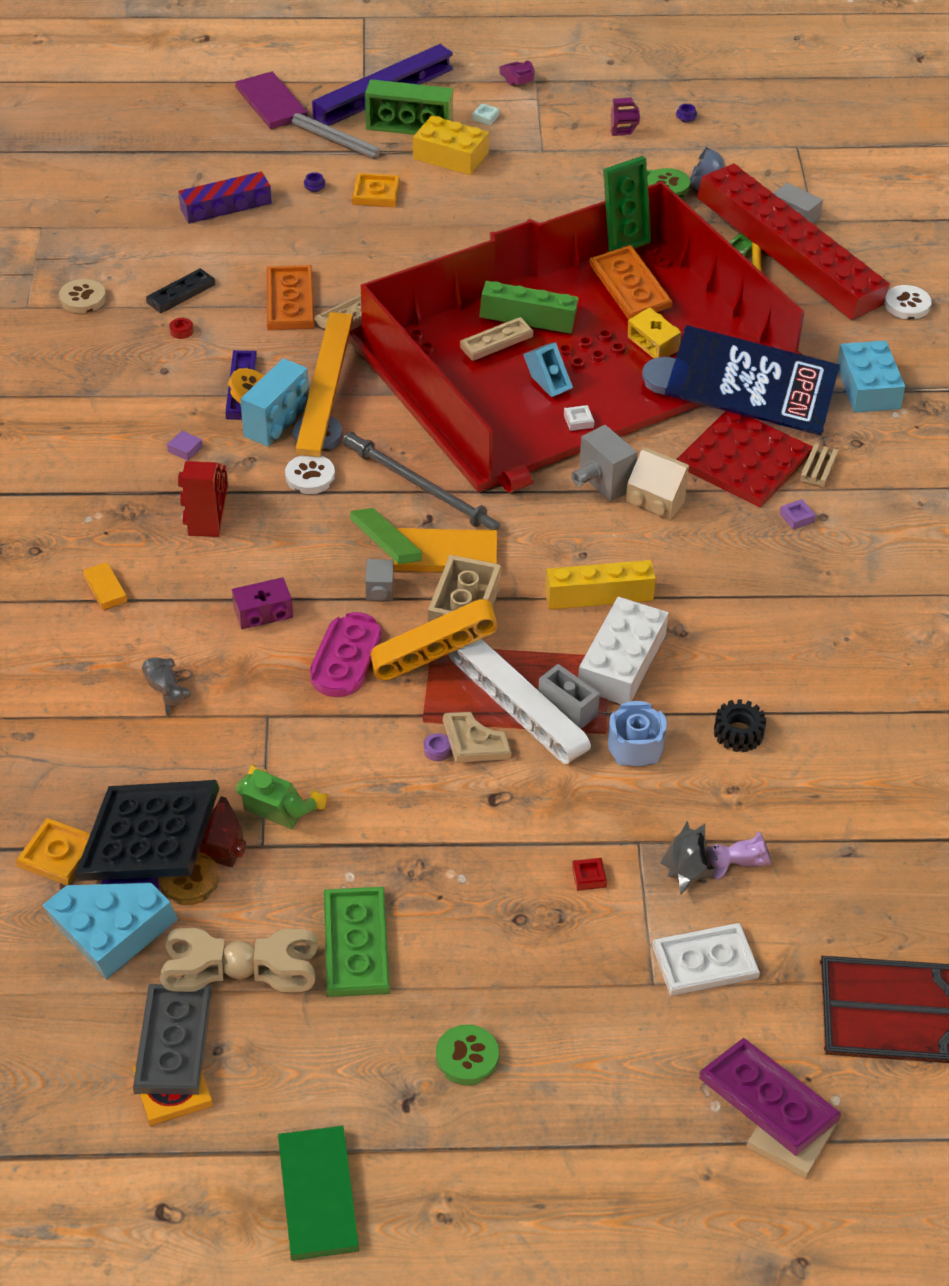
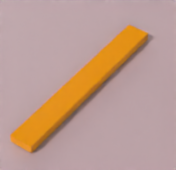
[295,312,353,457]

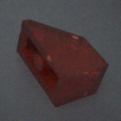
[199,796,246,868]

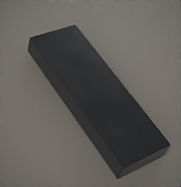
[146,268,215,314]

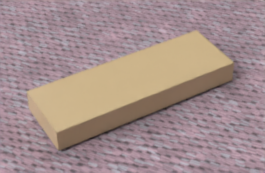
[460,317,533,361]

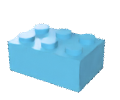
[836,341,905,412]
[241,358,309,447]

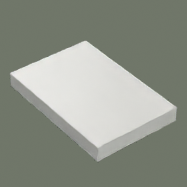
[652,923,760,996]

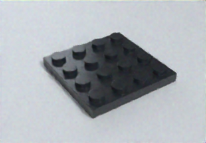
[76,780,220,881]

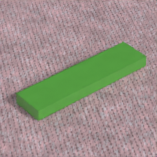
[350,508,422,564]

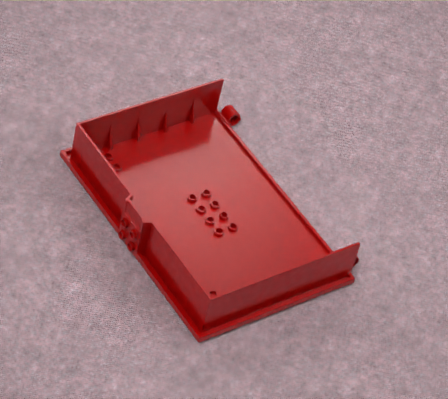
[349,181,806,493]

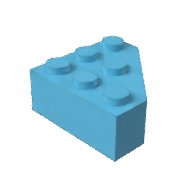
[43,883,178,979]

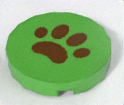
[647,168,690,196]
[436,1025,499,1085]

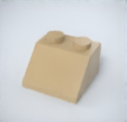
[626,447,689,520]

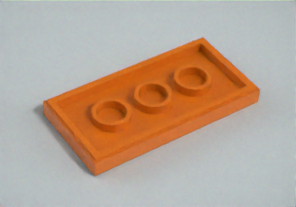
[590,245,672,319]
[266,265,314,330]

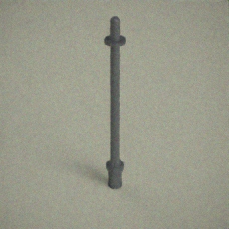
[343,431,500,530]

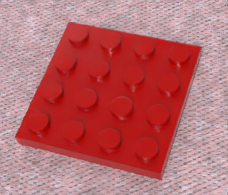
[676,407,813,508]

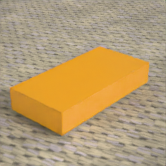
[83,562,127,610]

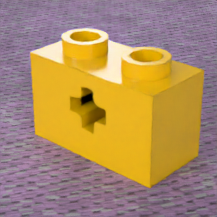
[628,307,681,359]

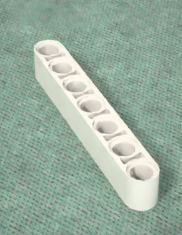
[448,639,591,764]

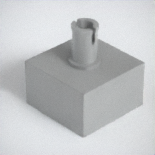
[571,425,637,502]

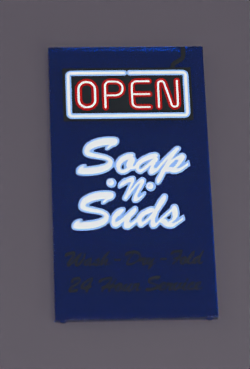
[665,325,840,436]

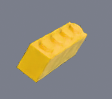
[545,560,656,610]

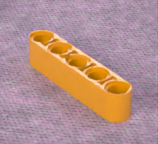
[370,599,498,681]

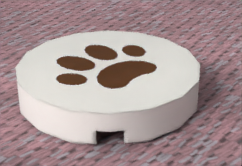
[885,285,931,319]
[285,455,335,494]

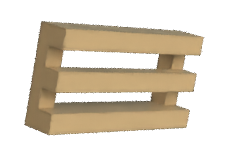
[800,444,838,487]

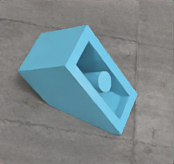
[523,342,573,397]

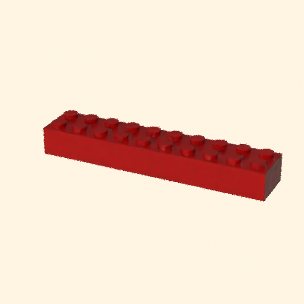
[697,163,890,320]

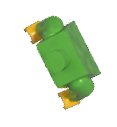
[235,764,329,829]

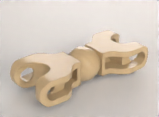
[160,928,318,992]

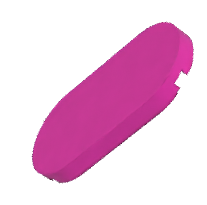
[310,612,382,697]

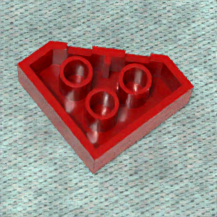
[178,461,229,537]

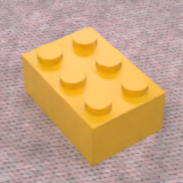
[413,115,489,175]

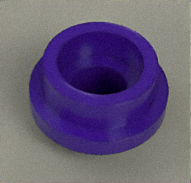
[676,103,697,122]
[304,172,326,192]

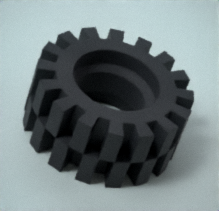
[714,699,766,752]

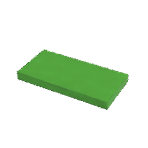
[324,886,390,997]

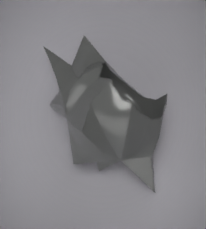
[660,821,717,895]

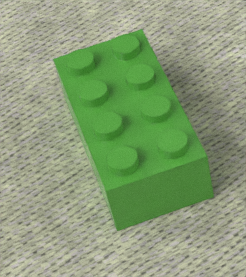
[365,79,453,135]

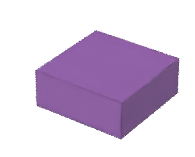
[167,431,203,461]
[780,499,816,530]

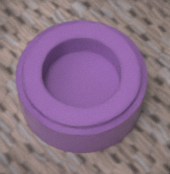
[424,733,452,761]

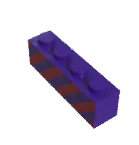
[178,171,272,224]

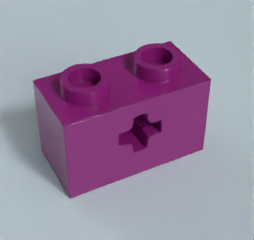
[232,577,293,629]

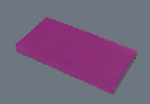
[235,71,308,129]
[699,1038,841,1156]

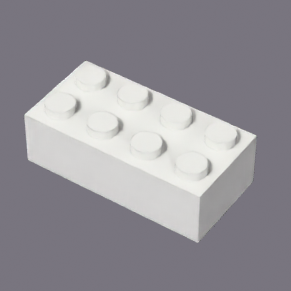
[578,597,669,704]

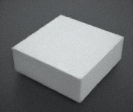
[564,405,594,431]

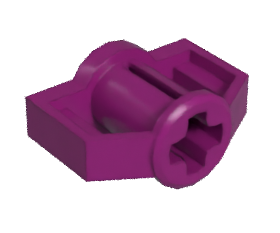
[499,60,535,85]
[611,97,640,136]

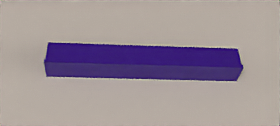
[312,43,453,126]

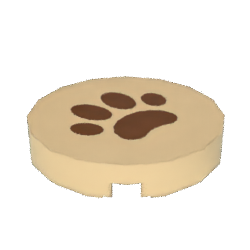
[59,279,106,314]

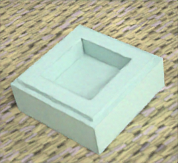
[472,104,500,126]

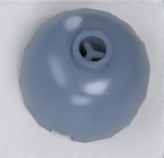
[690,147,726,191]

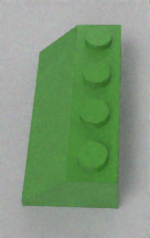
[479,281,579,334]

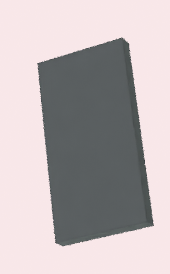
[133,984,212,1095]

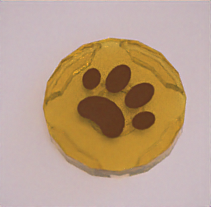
[158,852,219,905]

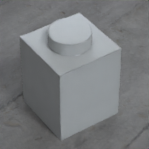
[365,559,394,601]

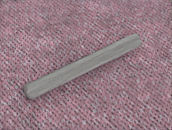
[292,113,380,159]

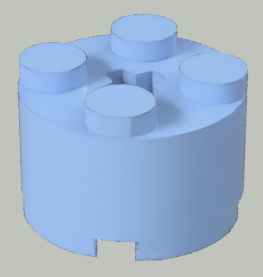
[608,701,667,766]

